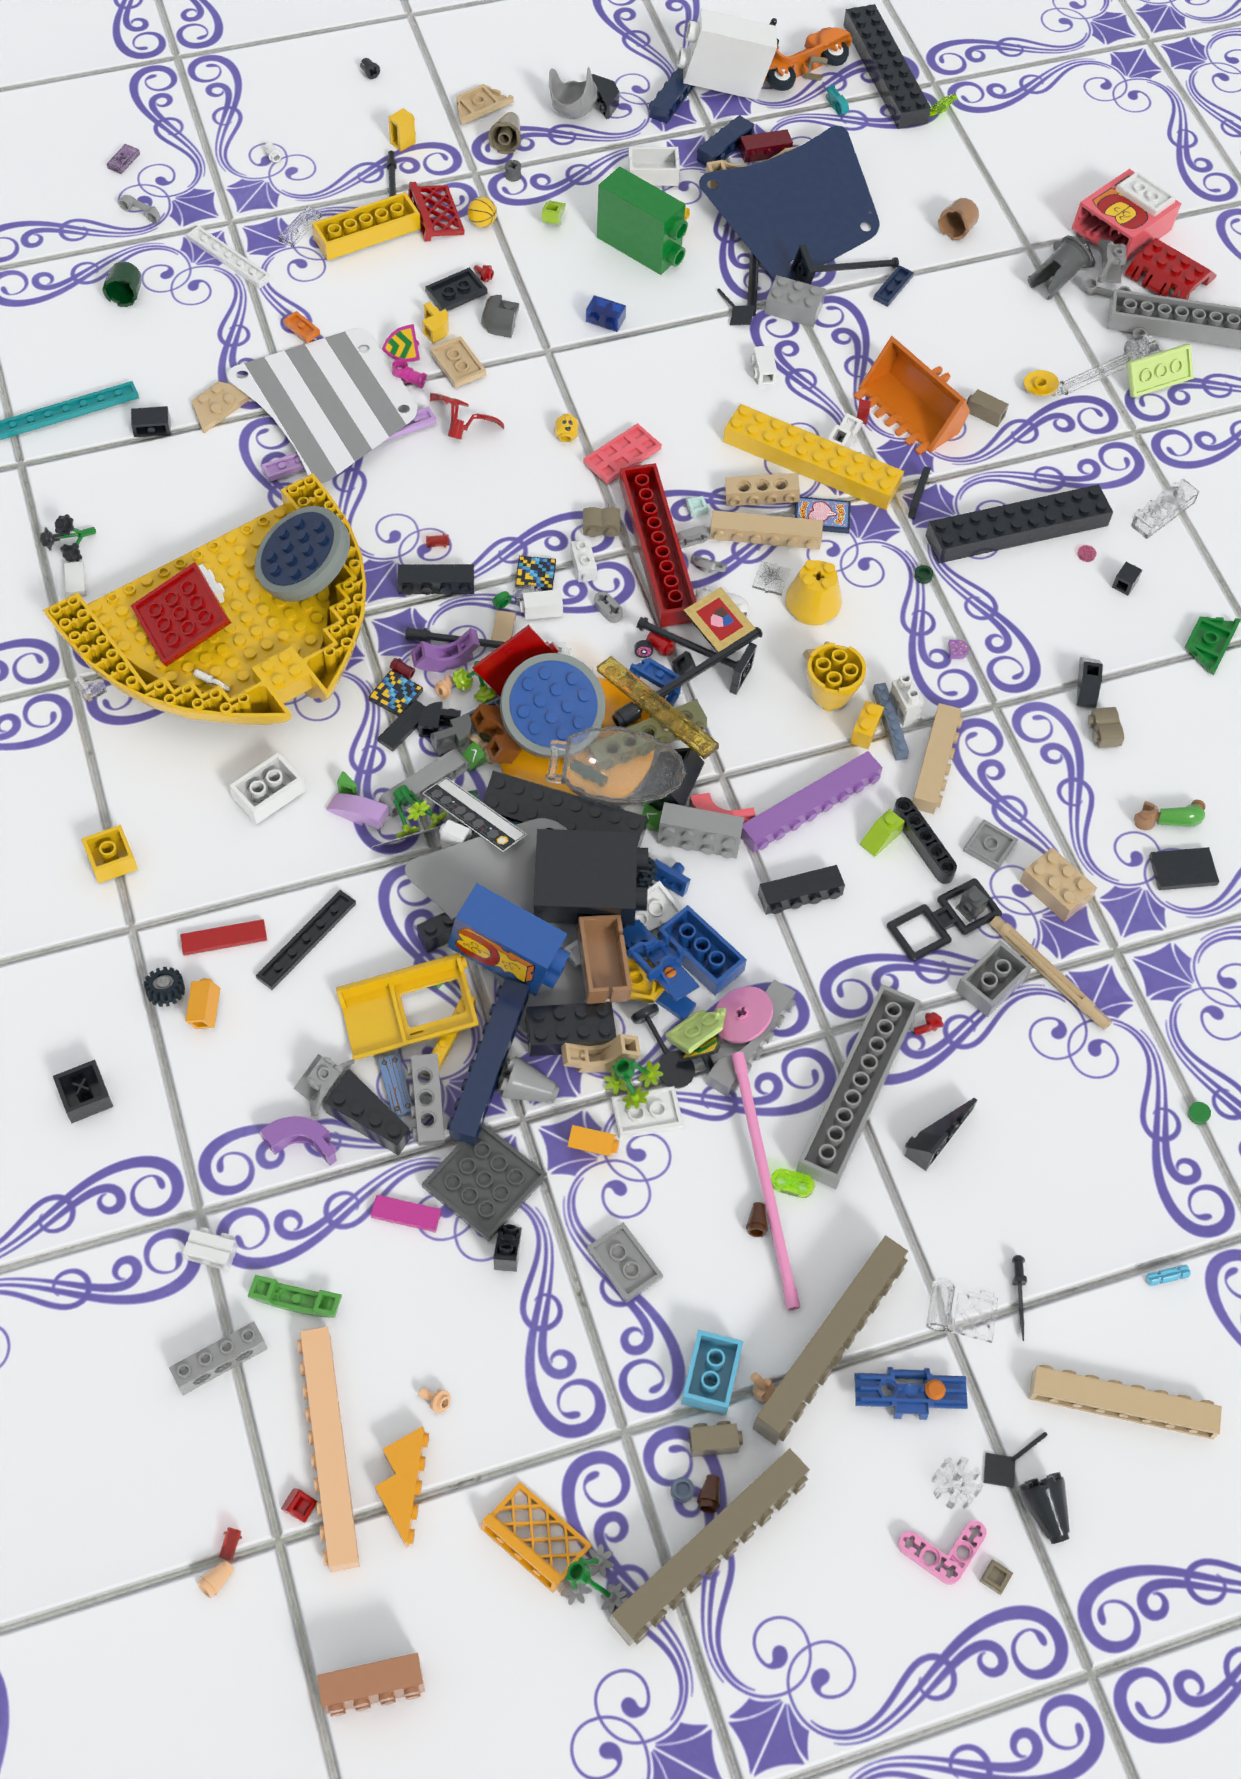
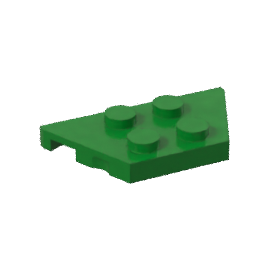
[1185,616,1241,675]

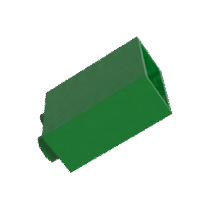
[597,166,688,275]

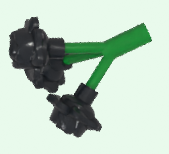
[40,514,96,562]

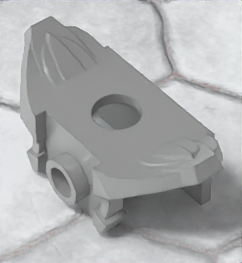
[1097,239,1126,283]
[293,1054,355,1116]

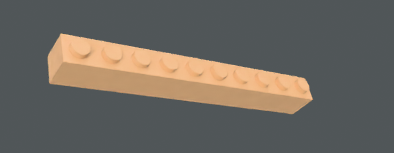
[297,1326,360,1572]

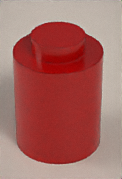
[646,632,676,656]

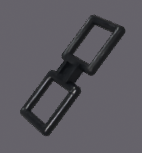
[886,878,1002,962]

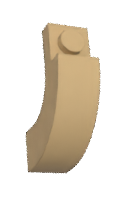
[561,1034,641,1073]

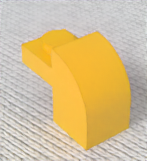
[422,302,449,344]

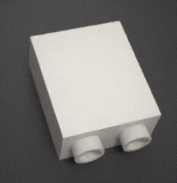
[677,8,777,100]

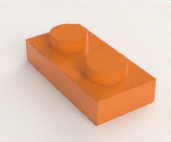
[283,311,320,343]

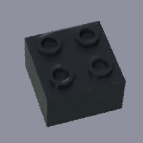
[53,1060,114,1124]

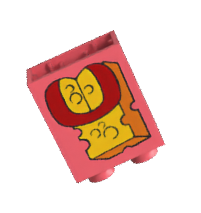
[1071,169,1182,262]

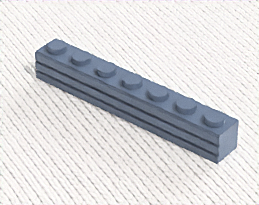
[872,683,909,761]

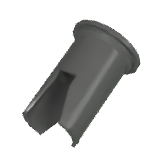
[1027,235,1092,300]

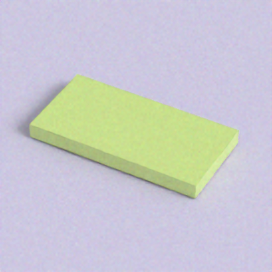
[1127,343,1194,398]

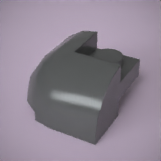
[481,295,519,338]
[430,714,472,756]

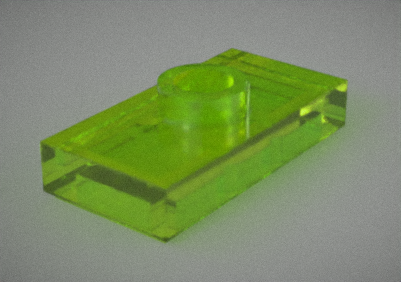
[929,94,958,117]

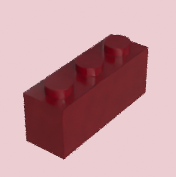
[739,129,793,163]

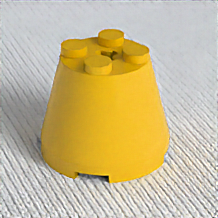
[785,560,842,625]
[807,643,866,711]

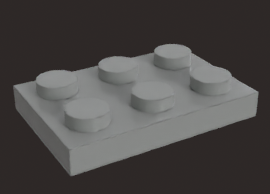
[587,1222,663,1303]

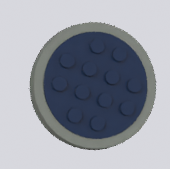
[255,506,350,602]

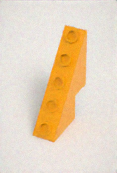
[375,1426,429,1548]

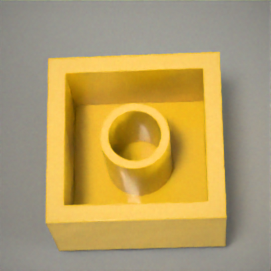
[81,825,138,884]

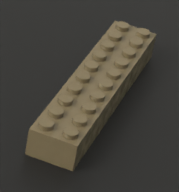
[752,1235,908,1445]
[610,1448,810,1646]

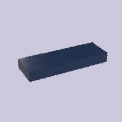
[873,265,914,307]

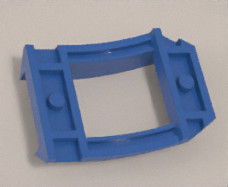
[620,658,681,716]

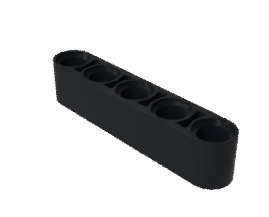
[893,797,957,884]

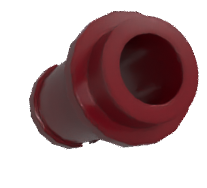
[389,658,416,680]

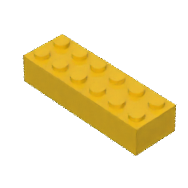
[312,192,421,261]

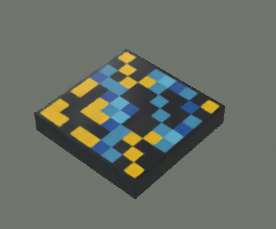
[515,556,556,591]
[369,670,423,717]

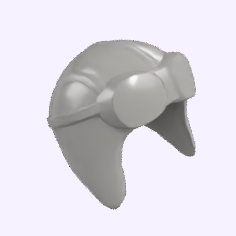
[549,67,598,119]

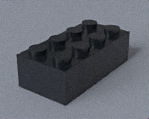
[525,1001,616,1057]

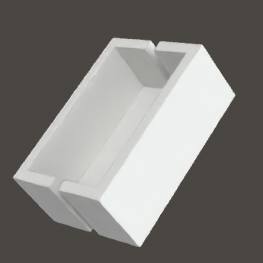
[628,147,680,186]

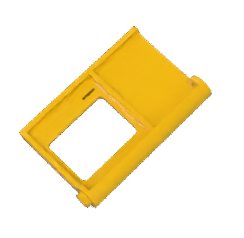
[336,953,479,1061]

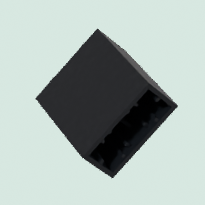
[533,829,648,926]

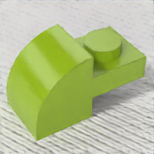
[542,200,566,226]

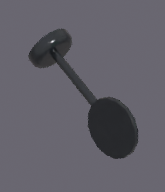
[631,1003,695,1089]

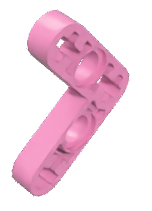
[898,1520,987,1585]

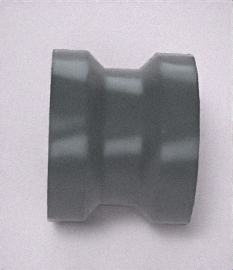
[505,160,521,182]

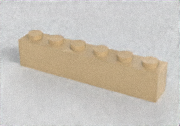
[710,510,823,549]
[912,703,963,814]

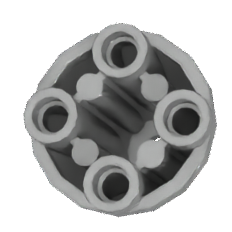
[496,1056,560,1103]

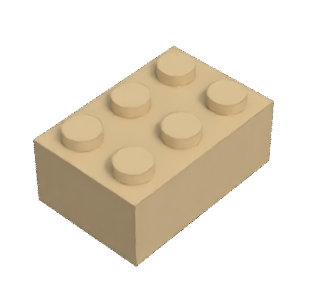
[1020,847,1097,922]

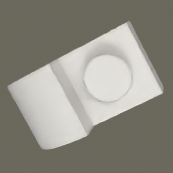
[827,413,863,449]

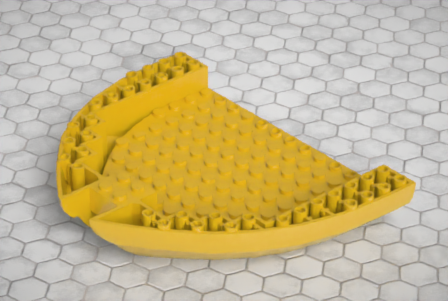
[43,473,366,725]

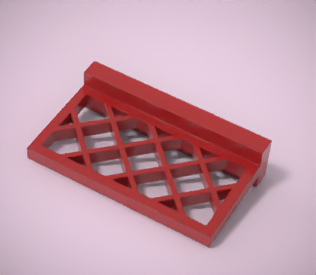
[408,182,465,242]

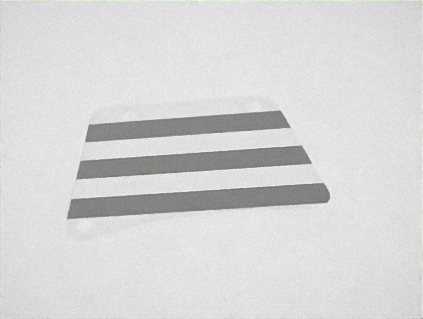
[227,328,417,483]

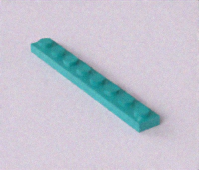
[0,381,139,440]

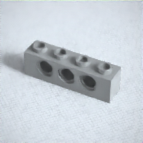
[407,1053,445,1146]
[169,1321,267,1395]

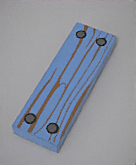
[378,1053,413,1117]

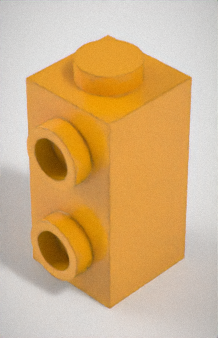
[185,978,221,1029]
[567,1125,620,1157]

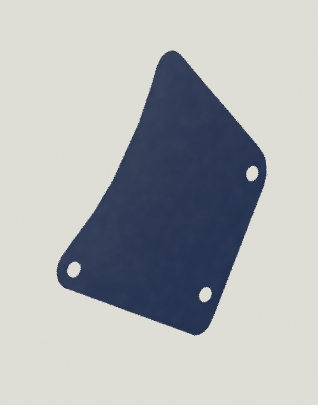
[699,126,880,280]

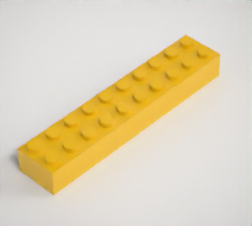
[723,404,904,510]

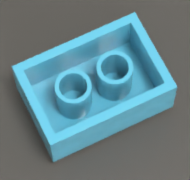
[681,1330,743,1416]

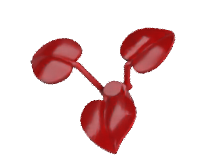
[430,393,505,440]

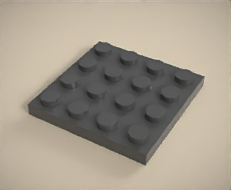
[422,1123,547,1241]

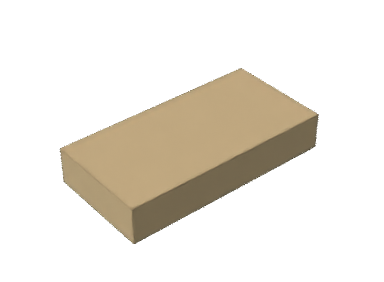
[491,610,516,642]

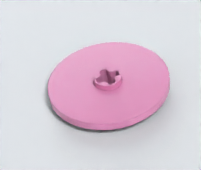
[714,986,773,1044]

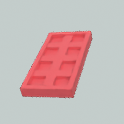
[583,423,662,485]

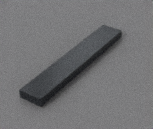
[256,890,356,990]

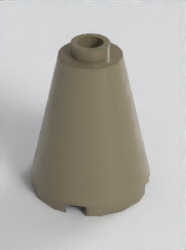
[488,112,521,154]

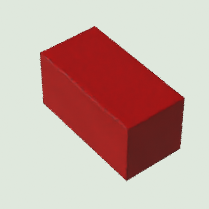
[857,399,871,424]

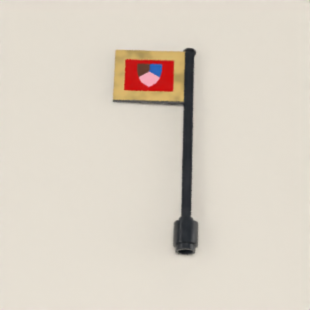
[612,587,763,729]

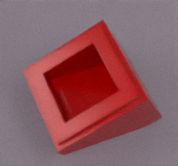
[281,1488,318,1523]

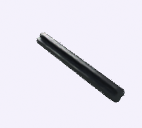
[747,252,759,317]

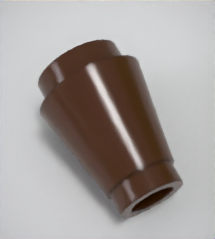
[746,1202,768,1237]
[697,1474,720,1513]

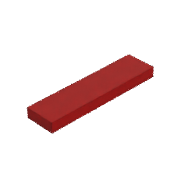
[180,919,268,956]

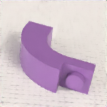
[411,628,480,672]
[260,1116,337,1166]

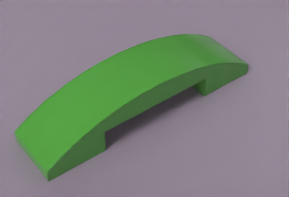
[248,1275,342,1318]

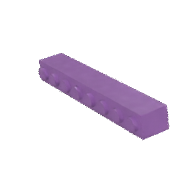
[741,751,883,853]

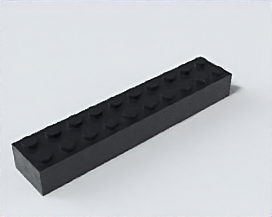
[843,4,931,129]
[925,484,1113,564]

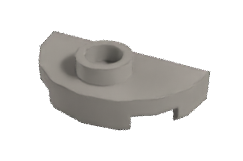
[690,555,727,573]

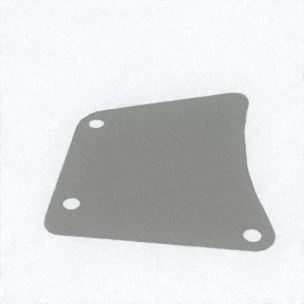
[405,818,658,1033]

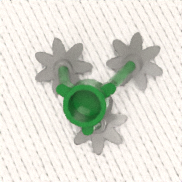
[560,1544,628,1614]

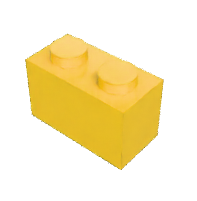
[388,108,416,152]
[850,701,884,750]

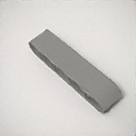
[379,749,470,817]

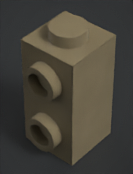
[966,389,1009,427]
[688,1421,743,1457]

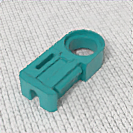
[826,85,849,115]

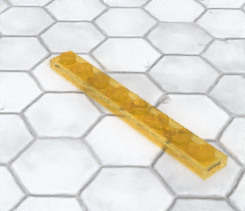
[596,656,719,760]

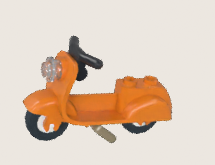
[764,18,852,91]

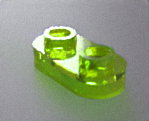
[771,1168,815,1198]

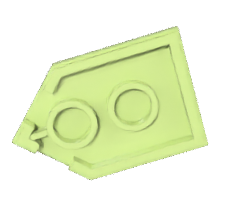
[665,1007,726,1055]

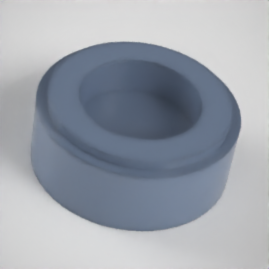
[670,1477,695,1503]

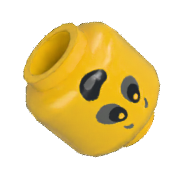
[555,413,579,442]

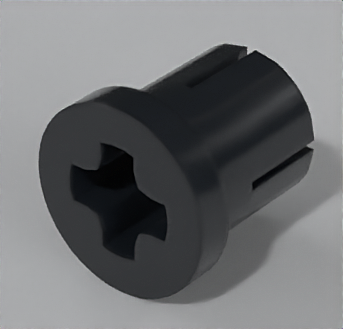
[360,58,380,79]

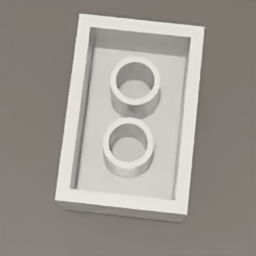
[229,753,305,825]

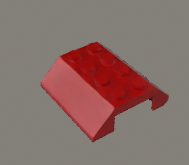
[1125,238,1217,300]

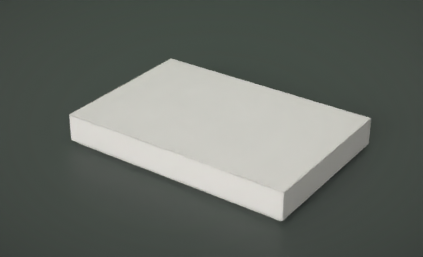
[1115,172,1176,217]
[611,1086,684,1139]

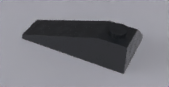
[904,1098,978,1171]

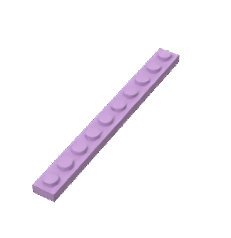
[261,406,437,482]

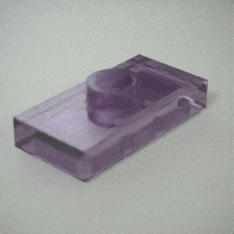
[107,144,140,174]

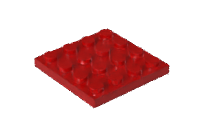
[130,562,231,667]

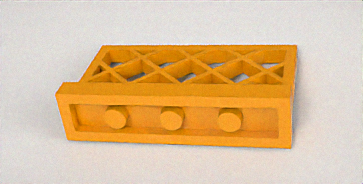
[480,1482,592,1593]

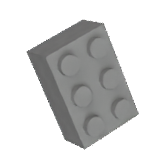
[764,275,826,328]
[956,940,1032,1017]

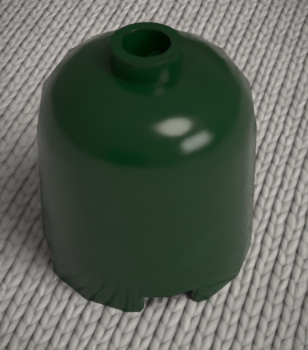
[102,261,142,307]

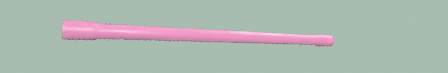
[731,1052,800,1310]

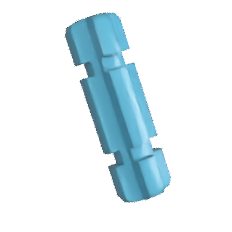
[1146,1265,1191,1286]

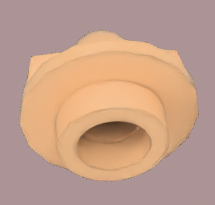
[435,675,452,699]
[750,1372,775,1402]
[418,1387,451,1413]

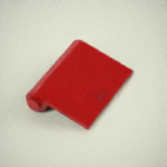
[472,625,559,696]

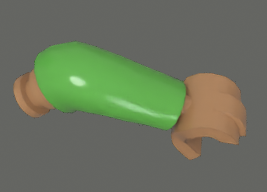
[1134,799,1206,830]

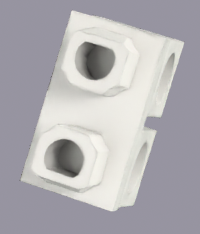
[889,674,924,727]

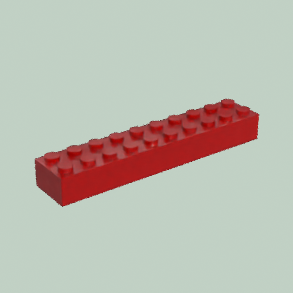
[619,463,696,627]

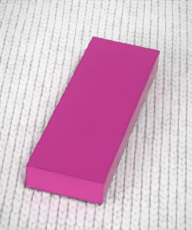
[371,1195,442,1233]

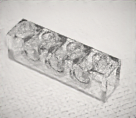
[1131,478,1200,539]

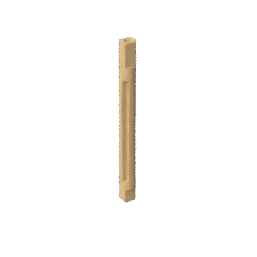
[989,916,1113,1030]

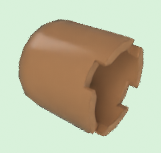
[938,198,979,240]

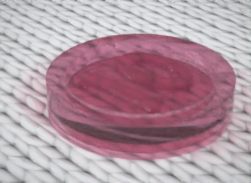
[1077,545,1097,562]

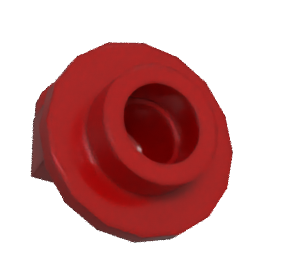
[474,265,494,282]
[914,1012,944,1036]

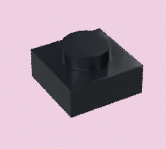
[672,651,696,676]

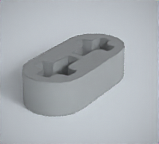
[677,525,710,548]
[594,592,623,623]

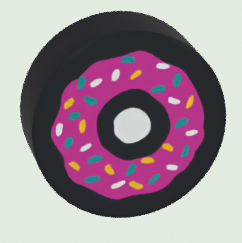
[634,640,654,658]

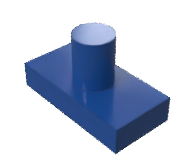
[654,859,691,897]

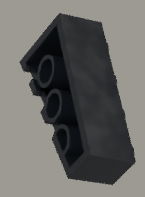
[324,1069,411,1156]

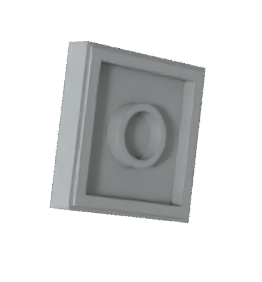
[963,820,1019,871]

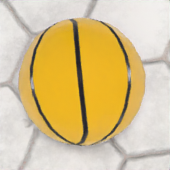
[467,197,497,228]

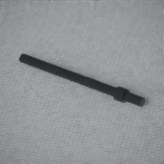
[387,150,397,197]

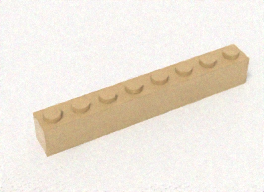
[1029,1365,1222,1439]

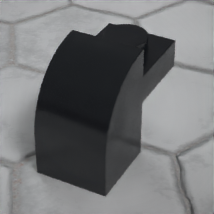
[418,702,461,738]

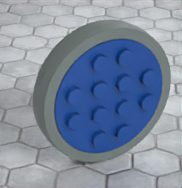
[500,653,605,759]

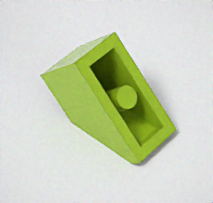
[860,809,905,857]

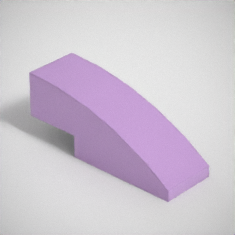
[326,793,389,830]

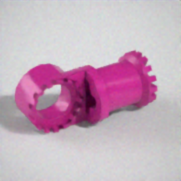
[392,360,427,389]

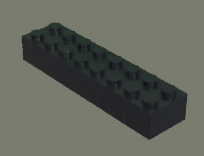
[483,771,649,848]

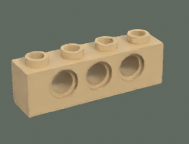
[725,473,800,506]

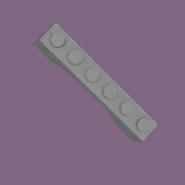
[706,979,796,1097]

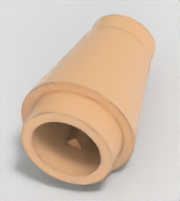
[197,1560,234,1598]

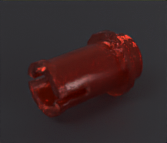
[426,533,450,548]
[218,1527,242,1561]

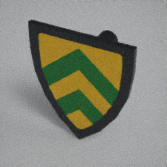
[679,1034,722,1072]

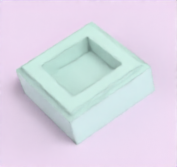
[685,496,709,517]

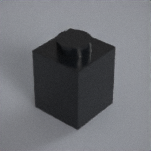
[1112,561,1142,596]

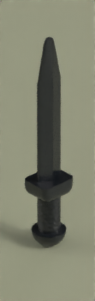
[1012,1255,1027,1341]

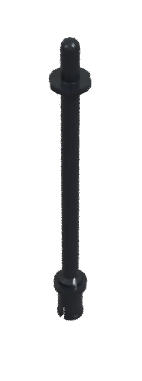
[405,627,505,648]

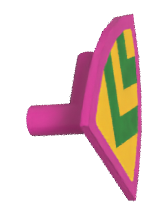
[382,324,420,362]

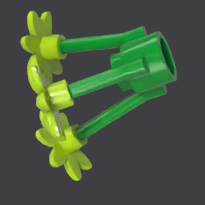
[393,785,447,838]
[603,1059,663,1109]

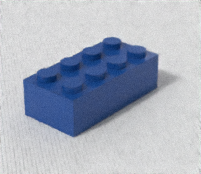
[657,905,747,996]

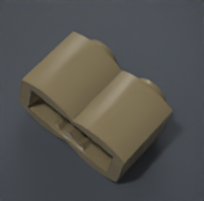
[583,507,620,537]
[1088,707,1124,748]

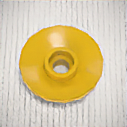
[1023,370,1059,396]

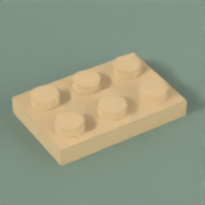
[430,336,486,388]

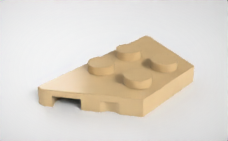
[456,84,514,125]
[191,381,251,433]

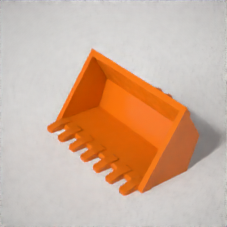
[854,335,970,455]

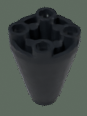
[1018,1472,1070,1544]

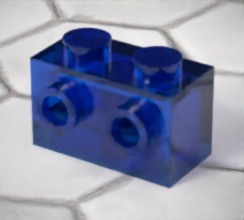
[586,295,626,332]

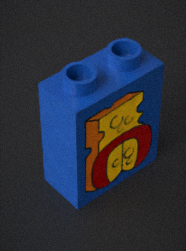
[447,883,571,996]

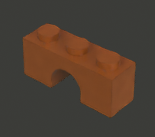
[470,704,521,764]

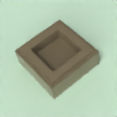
[979,1559,1013,1595]

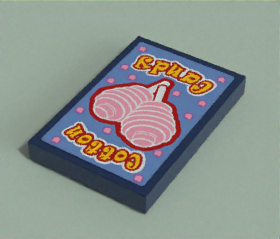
[794,497,851,534]

